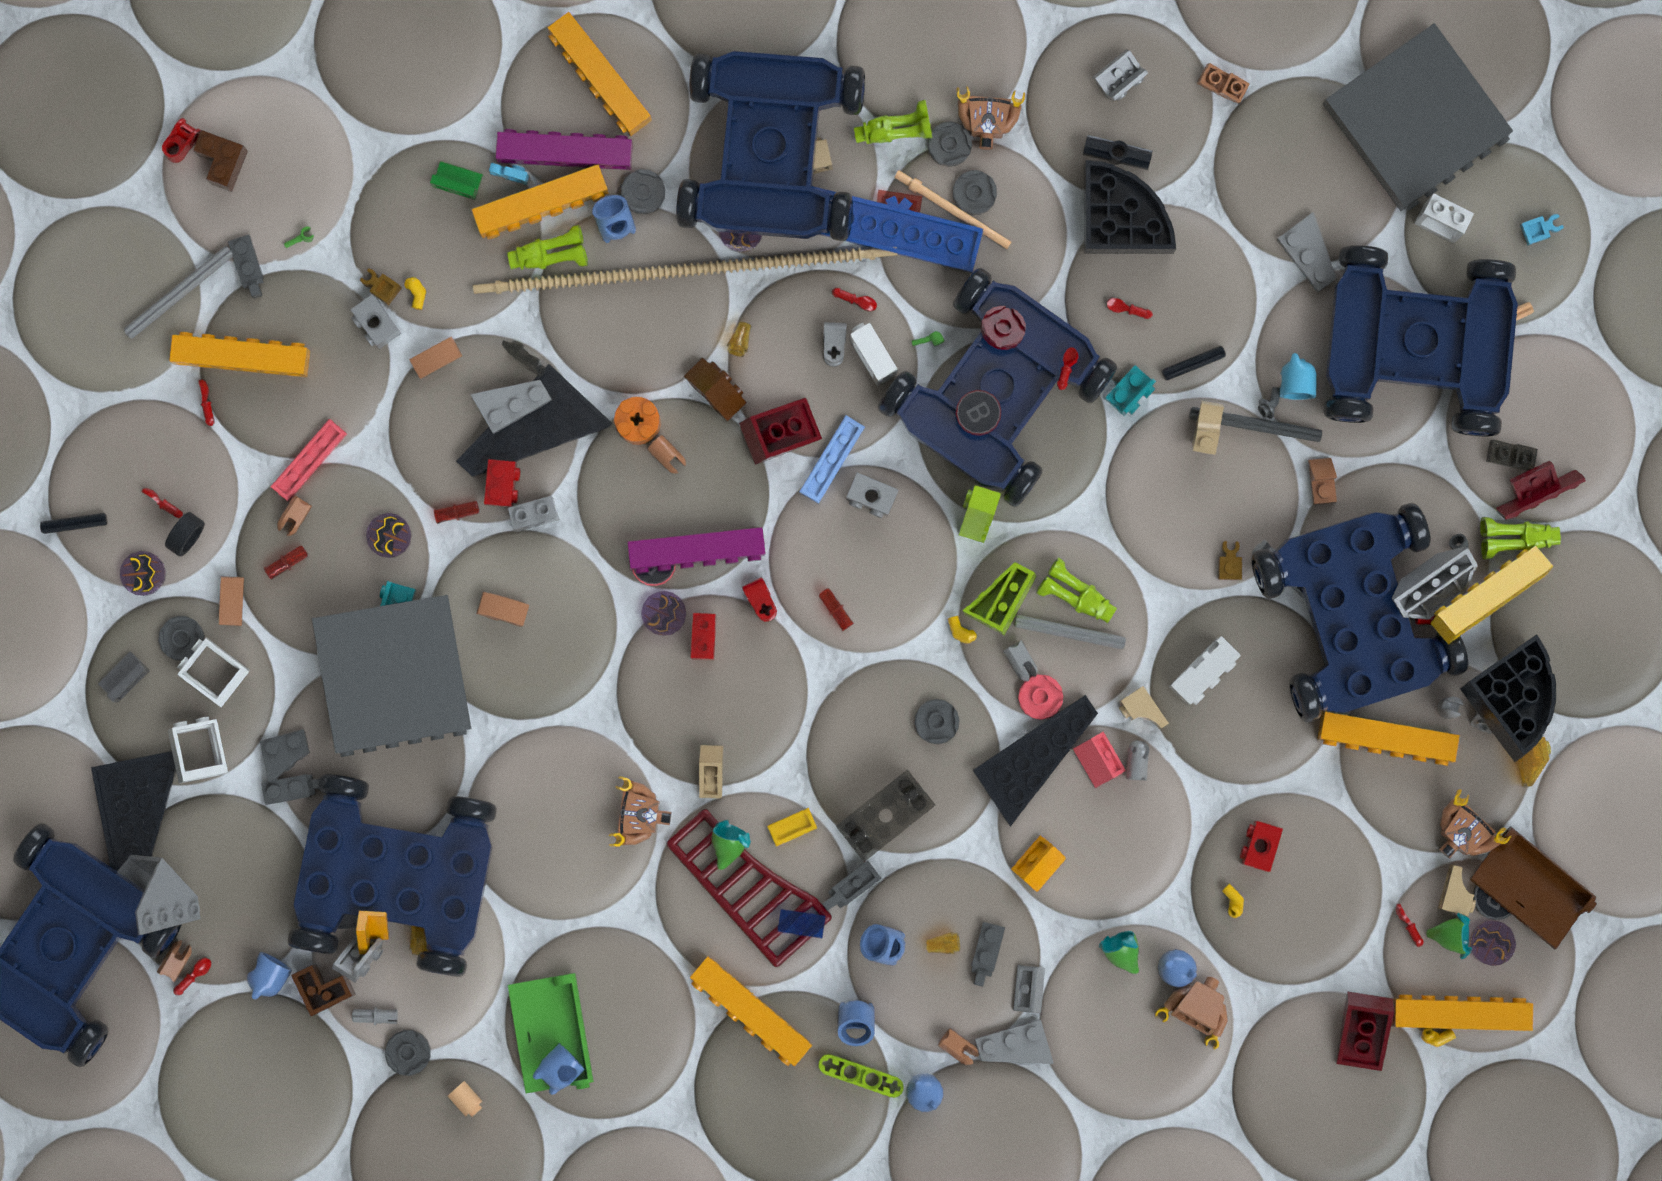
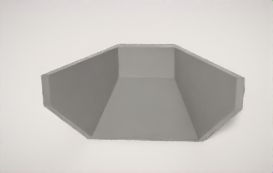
[117,855,201,935]

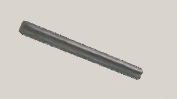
[1189,407,1322,442]

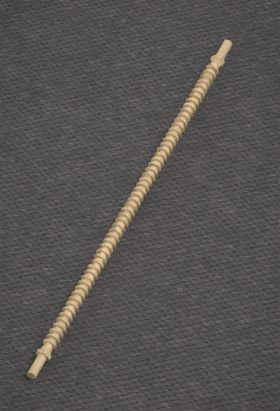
[473,247,898,294]

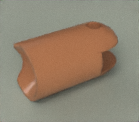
[648,435,686,474]
[277,495,312,536]
[156,940,192,982]
[938,1028,979,1065]

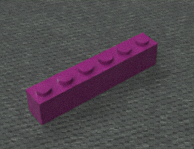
[496,129,633,170]
[627,527,766,574]

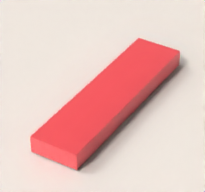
[271,419,347,502]

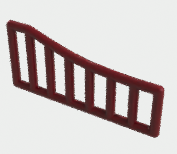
[666,809,832,967]

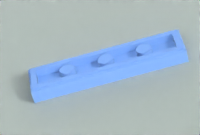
[799,416,865,504]

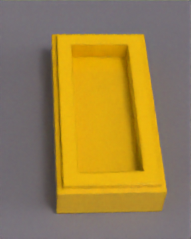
[767,808,817,847]

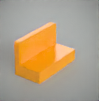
[1011,835,1066,892]
[356,911,389,954]

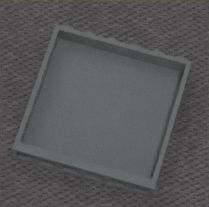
[1323,23,1513,211]
[311,595,472,757]

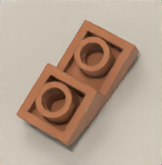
[1197,63,1250,104]
[409,336,462,379]
[219,576,244,626]
[476,592,529,627]

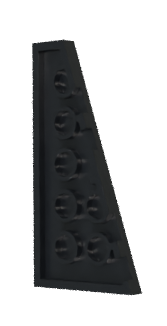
[972,695,1098,827]

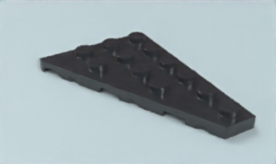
[456,364,613,477]
[91,751,176,871]

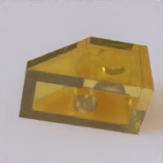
[1517,737,1551,787]

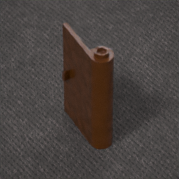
[1470,826,1597,950]

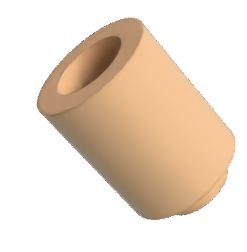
[447,1081,483,1117]

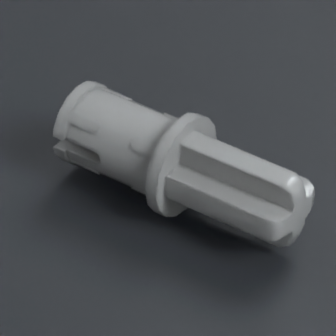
[352,1007,398,1025]

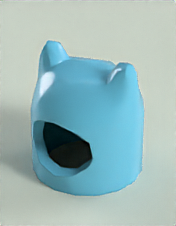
[1280,353,1317,400]

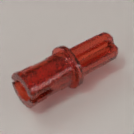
[434,501,480,524]
[264,546,308,580]
[819,588,854,632]

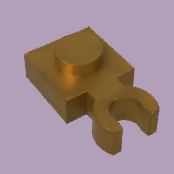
[360,268,402,306]
[1218,541,1242,580]

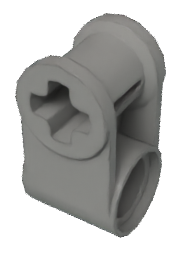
[823,322,847,367]

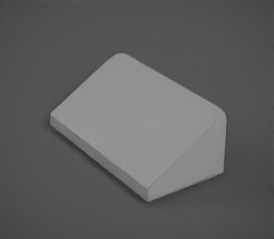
[1013,965,1045,1013]

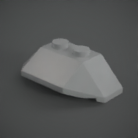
[1392,547,1478,619]

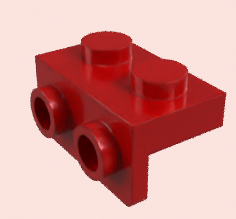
[484,459,521,508]

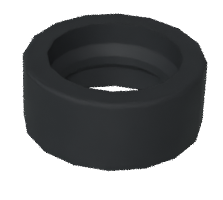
[165,512,205,557]

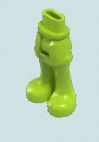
[854,100,933,144]
[507,225,588,270]
[1480,517,1561,559]
[1036,557,1117,623]

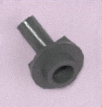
[1258,387,1280,419]

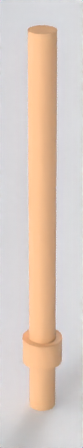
[894,170,1011,249]

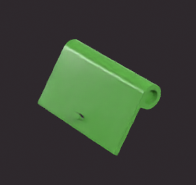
[508,973,594,1094]

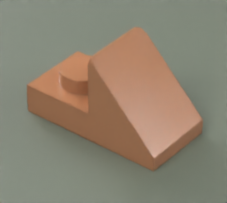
[1308,458,1337,505]

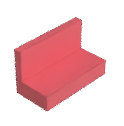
[1073,731,1126,788]

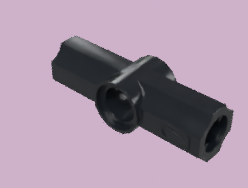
[1083,135,1153,170]

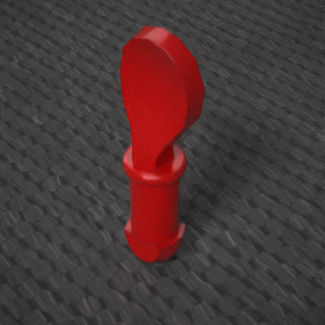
[832,288,877,312]
[1106,298,1153,319]
[1057,347,1078,390]
[199,379,215,426]
[141,488,183,518]
[1395,903,1424,947]
[173,957,211,996]

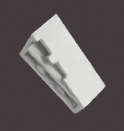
[1169,636,1241,706]

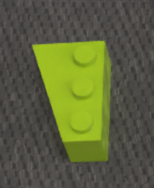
[959,485,1001,543]
[963,562,1037,636]

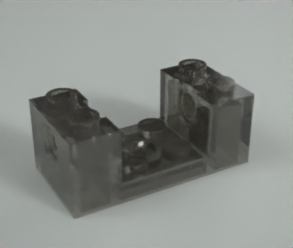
[836,769,935,862]

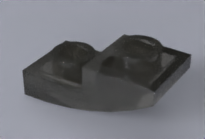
[502,340,546,377]
[1486,440,1538,471]

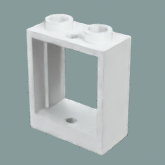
[1414,193,1474,244]
[850,323,898,387]
[177,637,250,707]
[168,717,228,784]

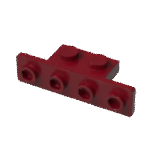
[1496,460,1586,520]

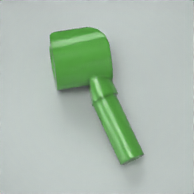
[284,226,314,248]
[912,331,945,347]

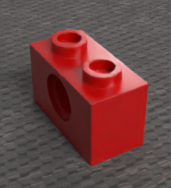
[691,613,717,661]
[1239,821,1283,872]

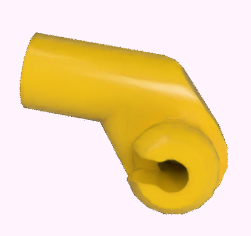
[404,277,426,310]
[947,616,977,644]
[1222,883,1244,918]
[1421,1028,1456,1047]

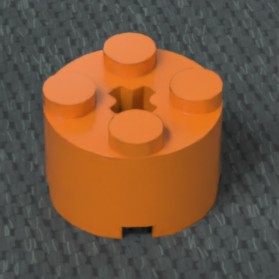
[614,397,661,445]

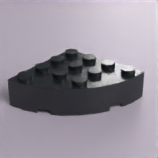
[1084,160,1176,254]
[1460,634,1556,762]

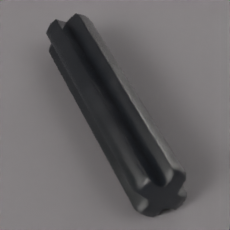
[1162,346,1226,381]
[40,513,108,534]

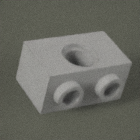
[351,294,402,349]
[846,472,898,518]
[508,496,560,532]

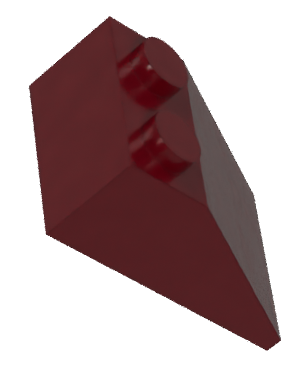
[739,397,822,465]
[1336,991,1394,1071]

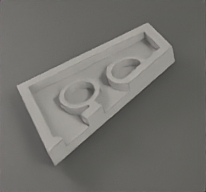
[1277,212,1336,293]
[470,380,552,434]
[975,1020,1054,1064]

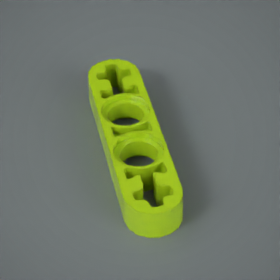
[819,1054,904,1098]

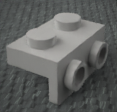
[1092,49,1148,101]
[332,935,383,983]

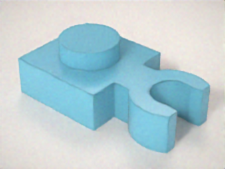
[489,163,529,185]
[1520,214,1564,246]

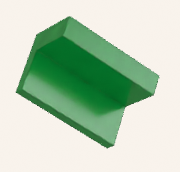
[430,161,483,200]

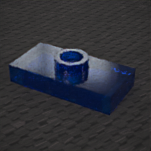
[777,909,826,938]

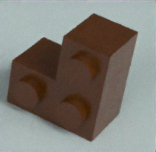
[193,130,248,192]
[684,358,747,421]
[291,964,356,1016]

